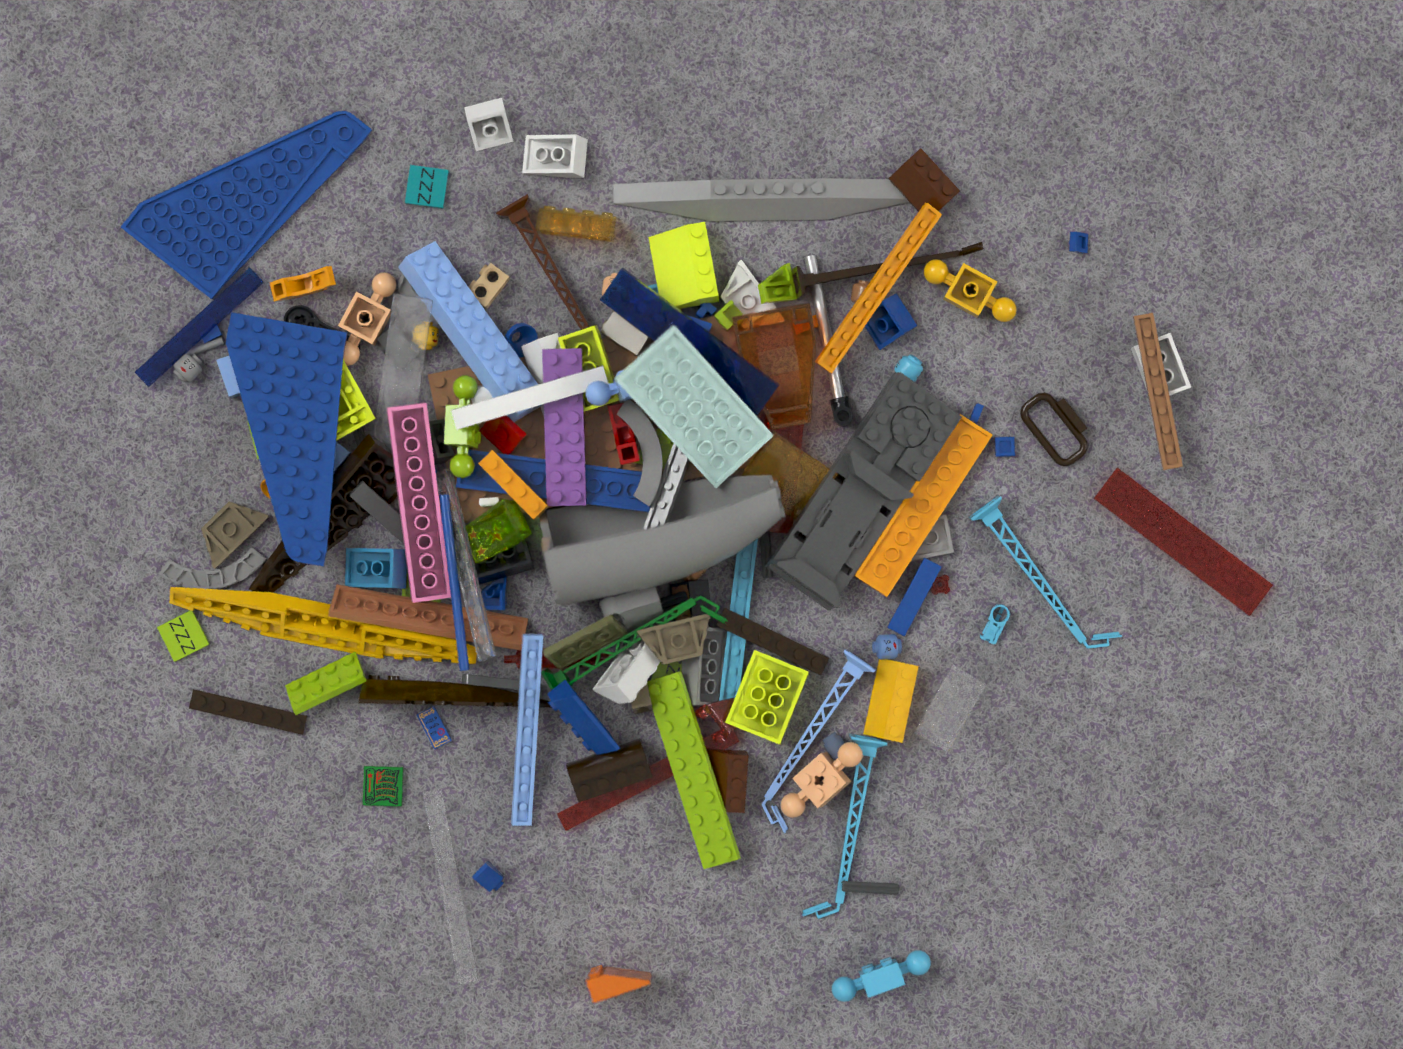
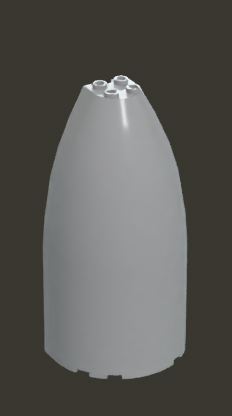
[540,475,785,607]

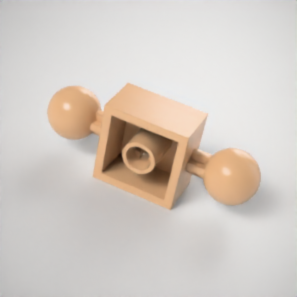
[338,272,397,366]
[781,742,863,818]

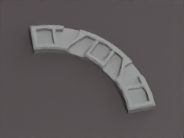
[616,400,662,507]
[158,547,267,589]

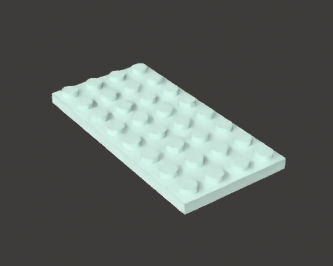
[615,325,774,488]

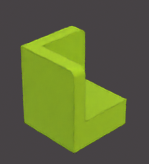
[714,300,744,331]

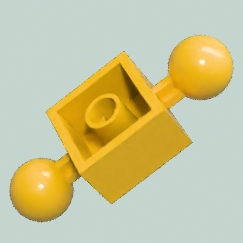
[924,259,1017,322]

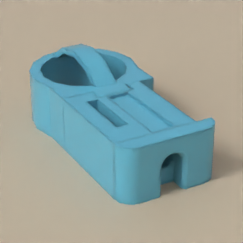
[980,604,1010,644]

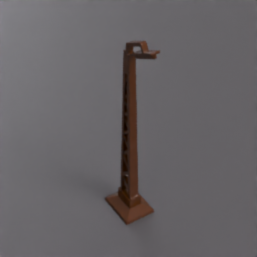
[496,194,589,330]

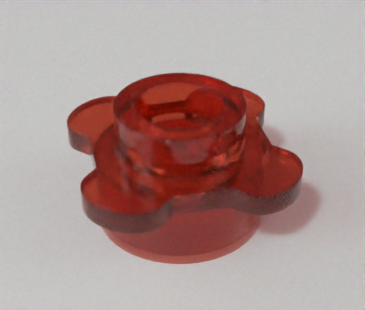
[931,575,950,595]

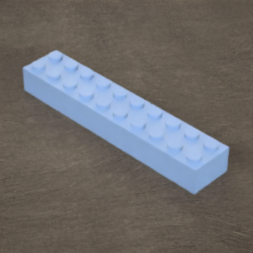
[398,241,541,422]

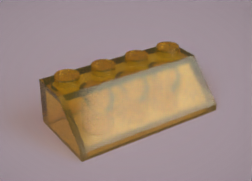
[536,206,617,242]

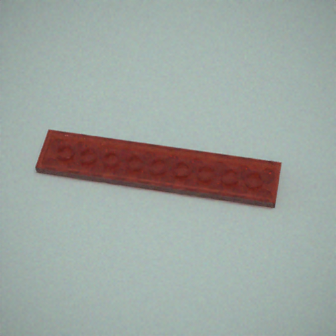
[1093,468,1273,616]

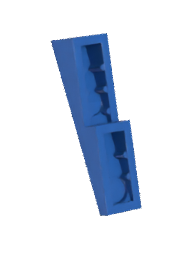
[887,558,942,636]

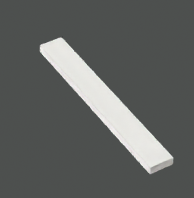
[451,366,608,429]

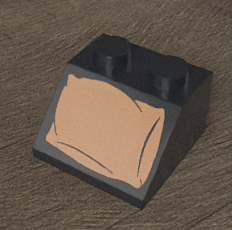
[669,579,713,621]

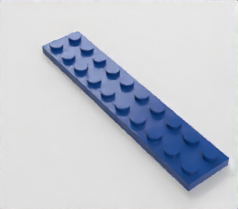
[456,450,651,512]

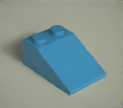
[345,548,407,589]

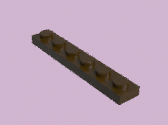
[716,608,829,676]
[189,689,308,735]

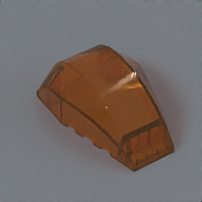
[732,303,817,429]

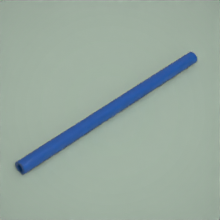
[439,494,469,671]

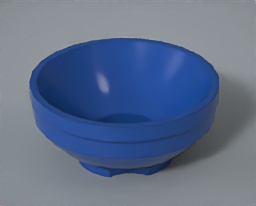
[505,323,538,358]

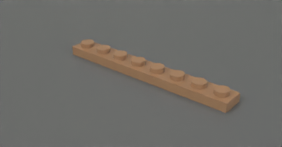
[1133,313,1183,470]

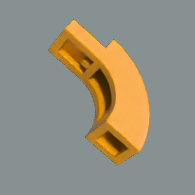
[270,266,336,301]

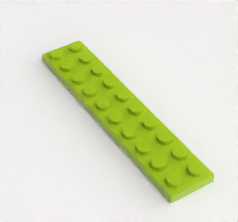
[647,671,741,869]

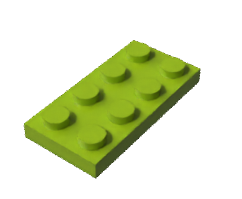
[285,652,366,715]

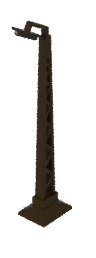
[792,242,984,299]

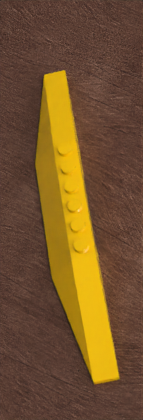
[169,587,478,664]

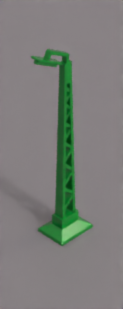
[541,595,728,690]

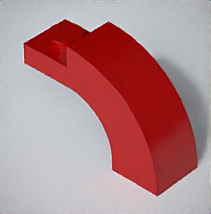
[607,402,640,465]

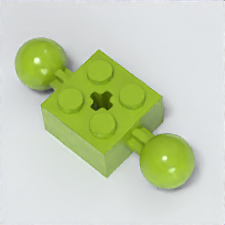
[444,375,481,478]

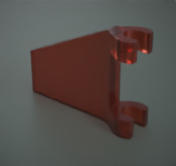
[695,697,737,744]

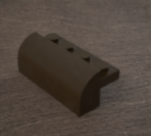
[566,738,653,802]

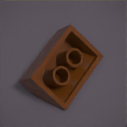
[888,148,960,212]
[707,749,749,813]

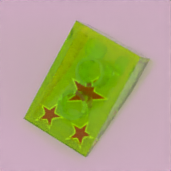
[460,499,532,564]

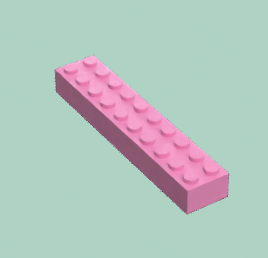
[386,402,451,603]

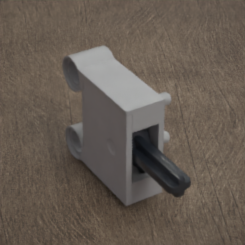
[600,586,688,634]

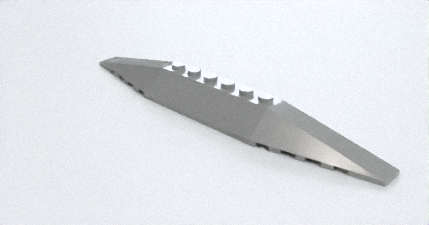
[613,178,909,222]

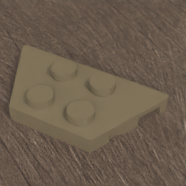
[201,501,270,569]
[636,614,711,665]

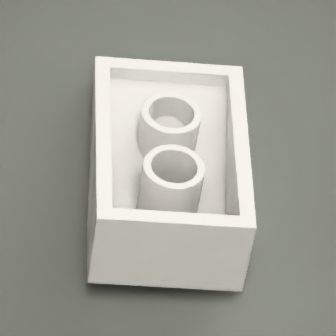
[522,134,588,178]

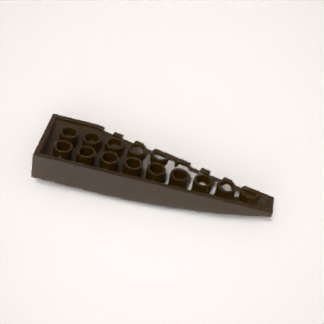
[249,434,398,593]
[358,675,552,708]

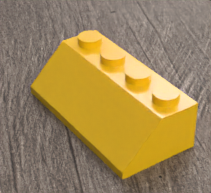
[863,659,919,743]

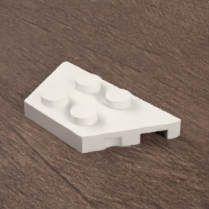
[720,260,785,329]

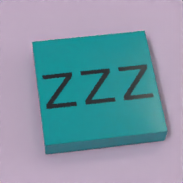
[405,165,449,209]

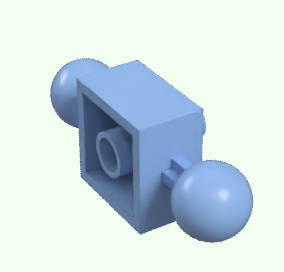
[586,370,633,406]

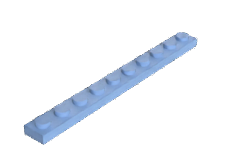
[511,634,543,826]

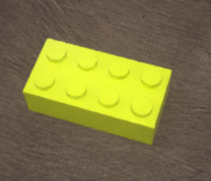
[558,325,619,412]

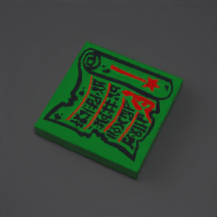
[363,766,404,806]

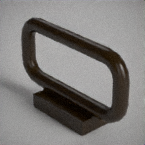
[1020,393,1088,466]

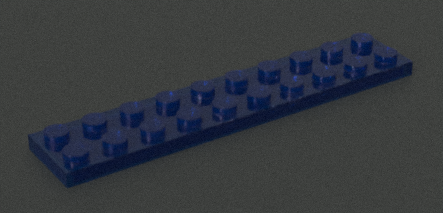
[600,268,779,416]

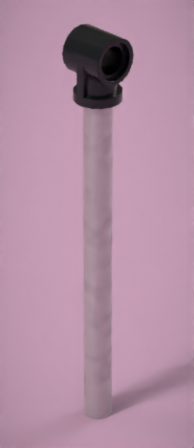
[804,255,853,427]

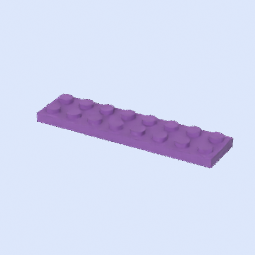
[542,348,587,506]

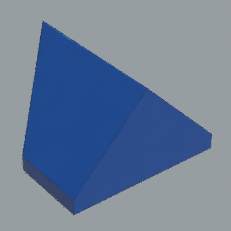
[476,577,507,610]

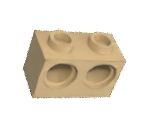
[468,263,510,309]

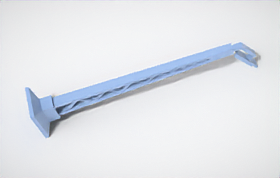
[762,649,876,833]

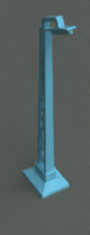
[968,496,1122,649]
[802,733,888,919]

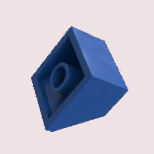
[865,293,917,350]

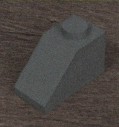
[429,419,455,465]

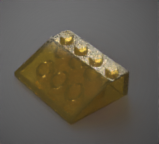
[742,431,838,520]

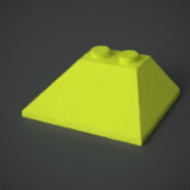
[336,359,376,441]

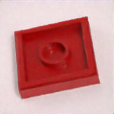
[479,415,526,455]

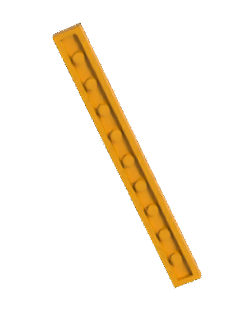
[815,203,942,374]

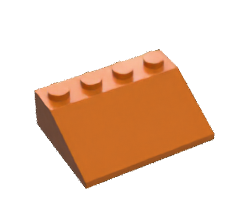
[586,965,652,1003]

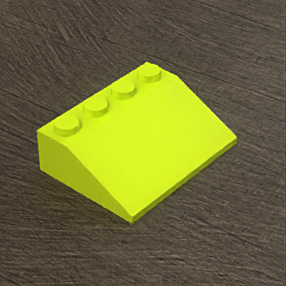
[648,222,719,312]
[725,650,809,745]

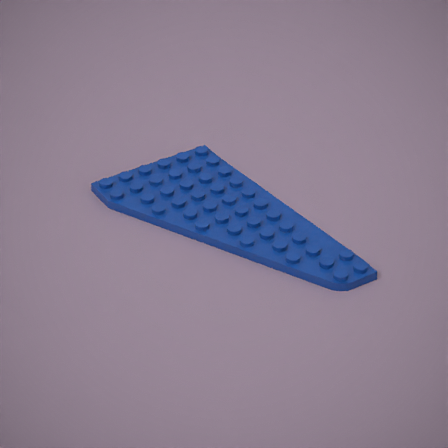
[121,111,373,300]
[226,312,348,567]

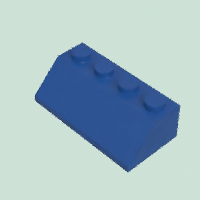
[547,680,620,755]

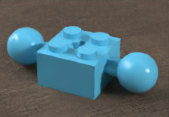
[832,950,931,1002]

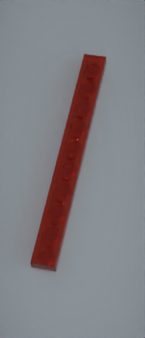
[557,725,739,831]

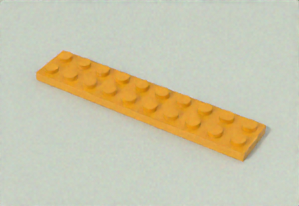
[854,414,993,597]

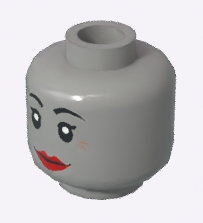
[173,354,202,382]

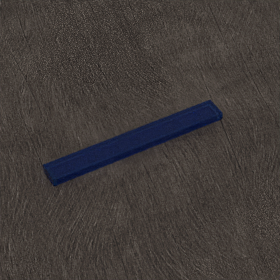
[135,267,264,387]

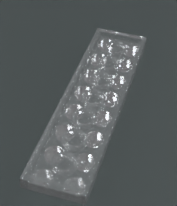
[373,293,433,450]

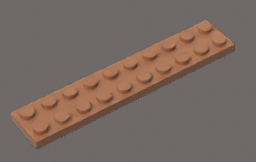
[329,584,528,651]

